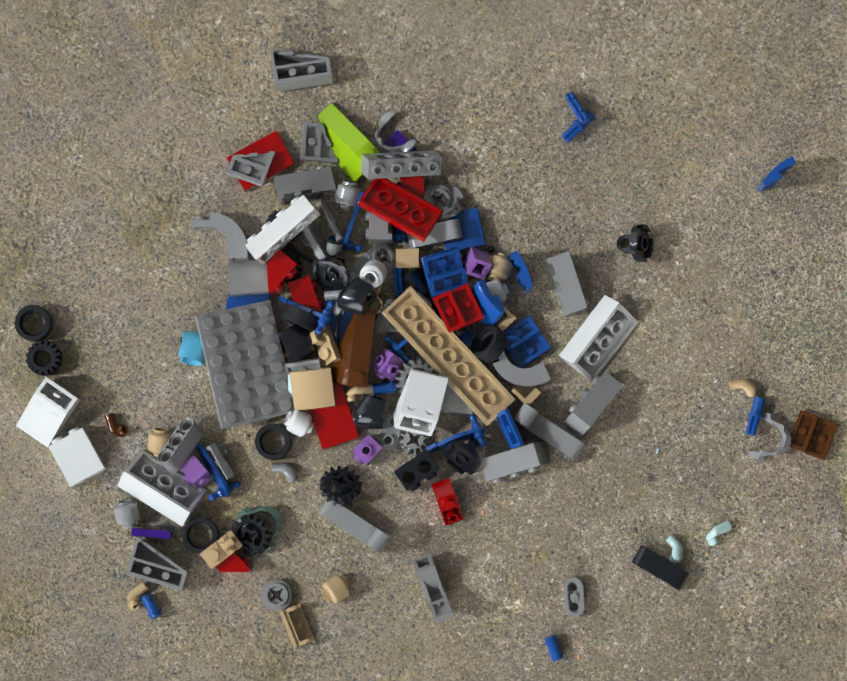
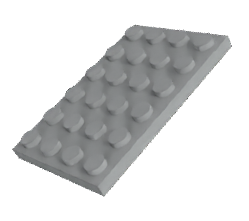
[195,300,294,429]

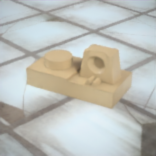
[309,325,341,368]
[200,530,243,569]

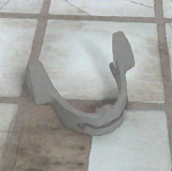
[372,110,417,153]
[437,186,464,223]
[748,412,791,461]

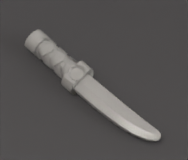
[319,195,344,243]

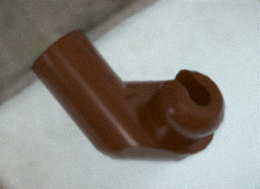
[105,413,128,437]

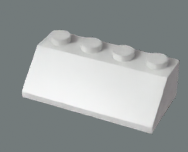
[245,195,321,265]
[559,295,638,382]
[117,450,207,527]

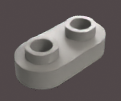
[379,412,401,451]
[563,577,584,616]

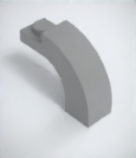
[190,212,249,261]
[493,351,551,388]
[412,553,454,624]

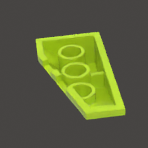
[318,103,380,182]

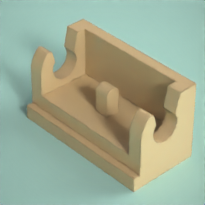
[280,604,315,648]

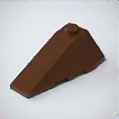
[331,309,376,388]

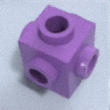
[370,348,405,381]

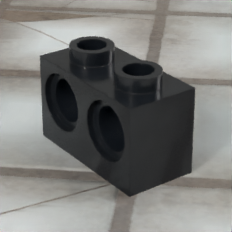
[394,450,439,492]

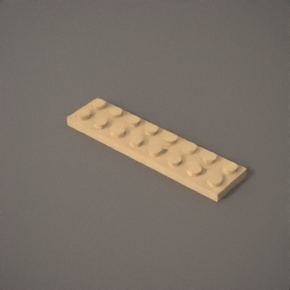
[382,286,515,426]

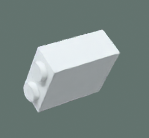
[48,427,107,488]

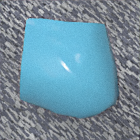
[178,331,205,366]

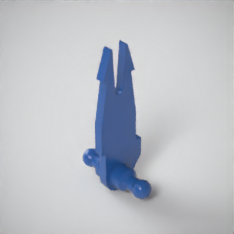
[328,192,364,252]
[278,297,335,335]
[384,312,437,364]
[426,414,486,453]
[196,442,241,501]

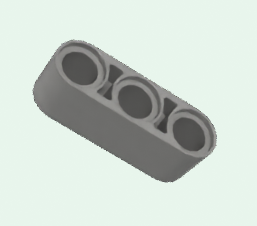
[407,219,463,249]
[157,417,203,473]

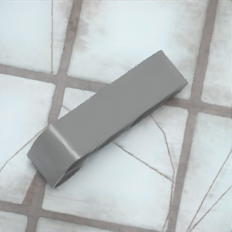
[514,403,586,461]
[318,499,391,554]

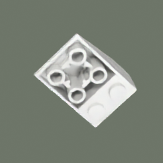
[393,369,448,436]
[16,377,81,447]

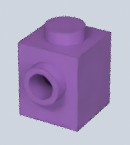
[463,247,492,280]
[353,434,383,465]
[180,455,212,488]

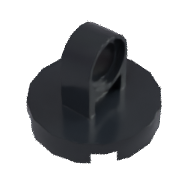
[616,224,653,263]
[312,257,351,291]
[443,438,481,475]

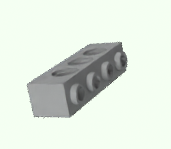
[361,150,442,179]

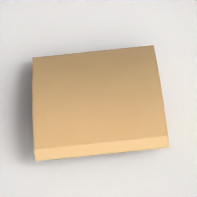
[290,367,335,410]

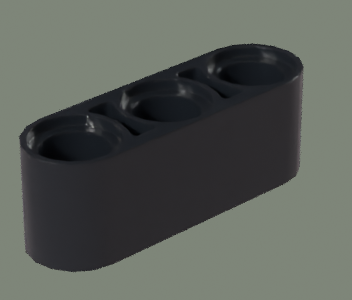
[631,545,689,591]

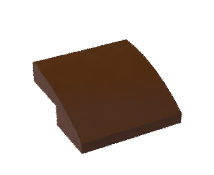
[790,410,838,461]

